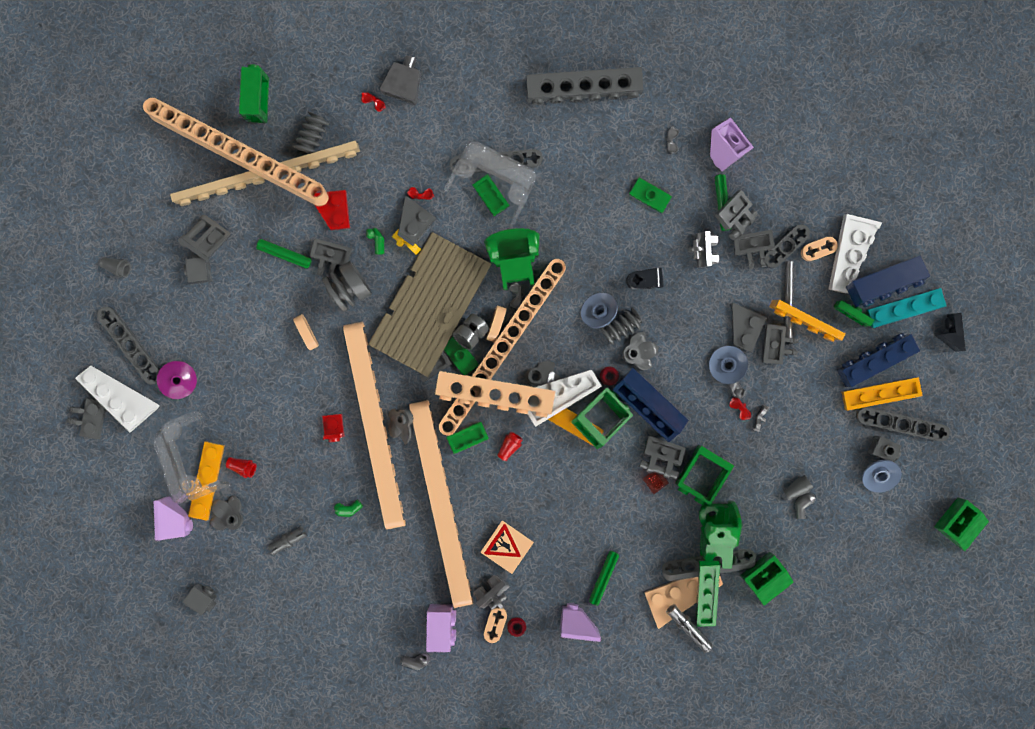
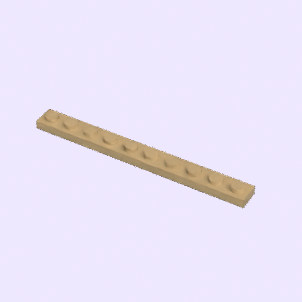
[170,141,360,206]

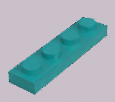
[866,288,947,328]

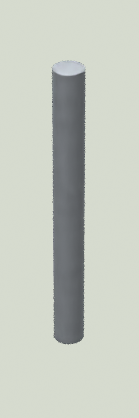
[785,261,793,338]

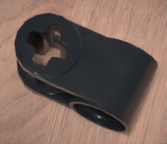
[626,268,664,290]

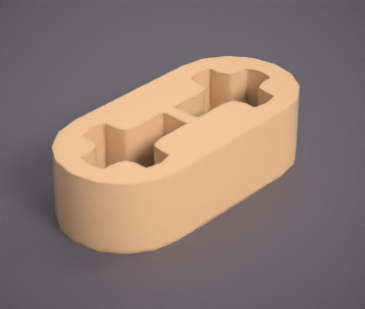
[801,237,838,261]
[486,305,506,343]
[293,314,319,350]
[484,606,507,643]

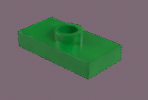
[472,174,510,217]
[629,177,672,213]
[833,300,875,327]
[444,337,479,376]
[446,422,489,454]

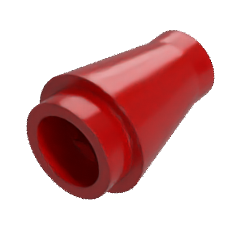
[497,432,523,461]
[226,457,257,478]

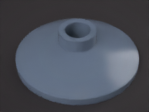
[581,293,618,328]
[709,346,748,384]
[862,460,901,492]

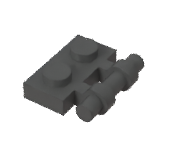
[714,190,758,240]
[639,436,685,479]

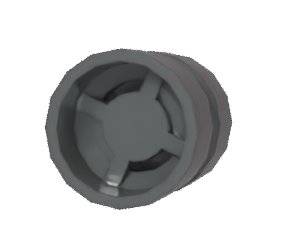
[453,314,489,350]

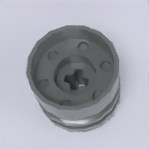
[322,261,372,312]

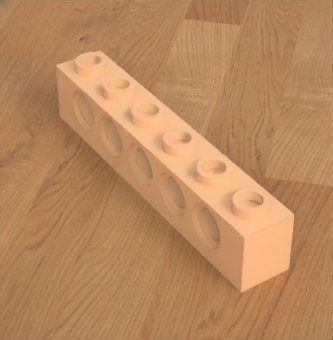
[435,371,555,417]

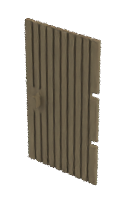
[368,232,492,377]

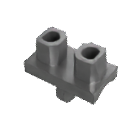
[688,231,719,268]
[473,575,510,610]

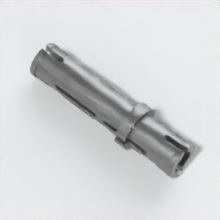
[666,604,713,653]

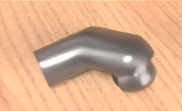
[728,382,745,398]
[795,493,816,519]
[402,653,430,670]

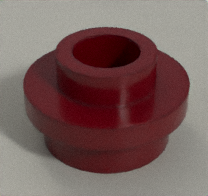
[600,367,619,386]
[507,617,526,637]

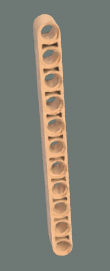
[143,98,328,206]
[439,259,566,435]
[343,321,406,530]
[409,400,473,608]

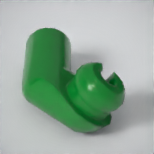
[366,228,384,255]
[334,499,363,517]

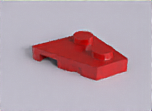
[314,190,350,231]

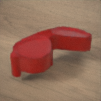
[361,92,386,112]
[407,187,434,200]
[729,397,751,420]

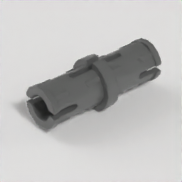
[268,526,307,556]

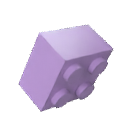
[426,604,456,652]

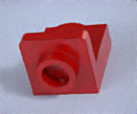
[322,414,345,442]

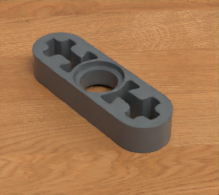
[764,224,810,268]

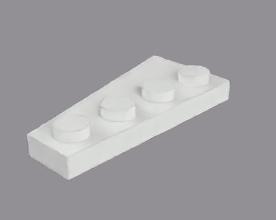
[828,214,882,294]
[75,366,159,433]
[515,370,602,427]

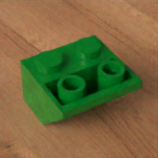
[934,497,989,551]
[740,552,794,606]

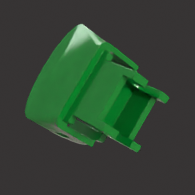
[484,228,539,290]
[698,500,742,569]

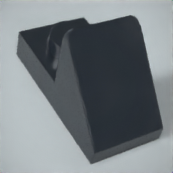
[934,313,966,352]

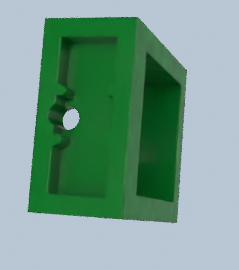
[239,64,269,123]
[570,387,633,449]
[675,445,734,506]

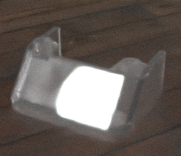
[444,141,536,225]
[152,411,230,504]

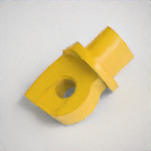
[392,229,421,255]

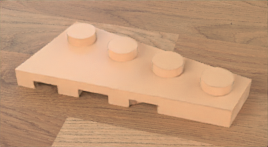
[644,576,723,629]

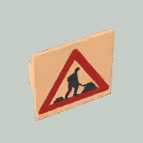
[481,521,534,574]

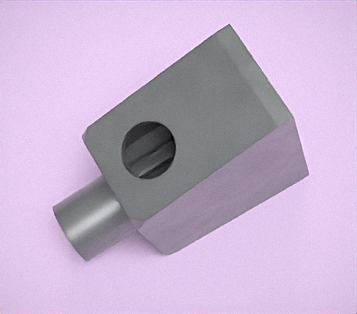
[380,55,421,105]

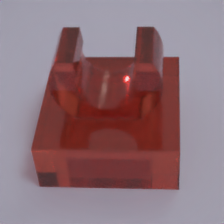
[642,472,669,494]

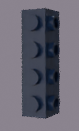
[846,256,930,308]
[837,333,920,387]
[613,368,689,442]

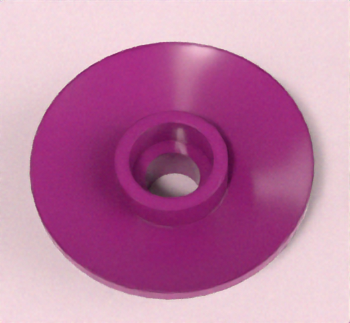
[157,361,197,399]

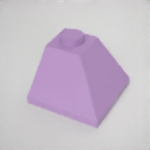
[710,118,754,171]
[154,497,193,540]
[560,603,601,642]

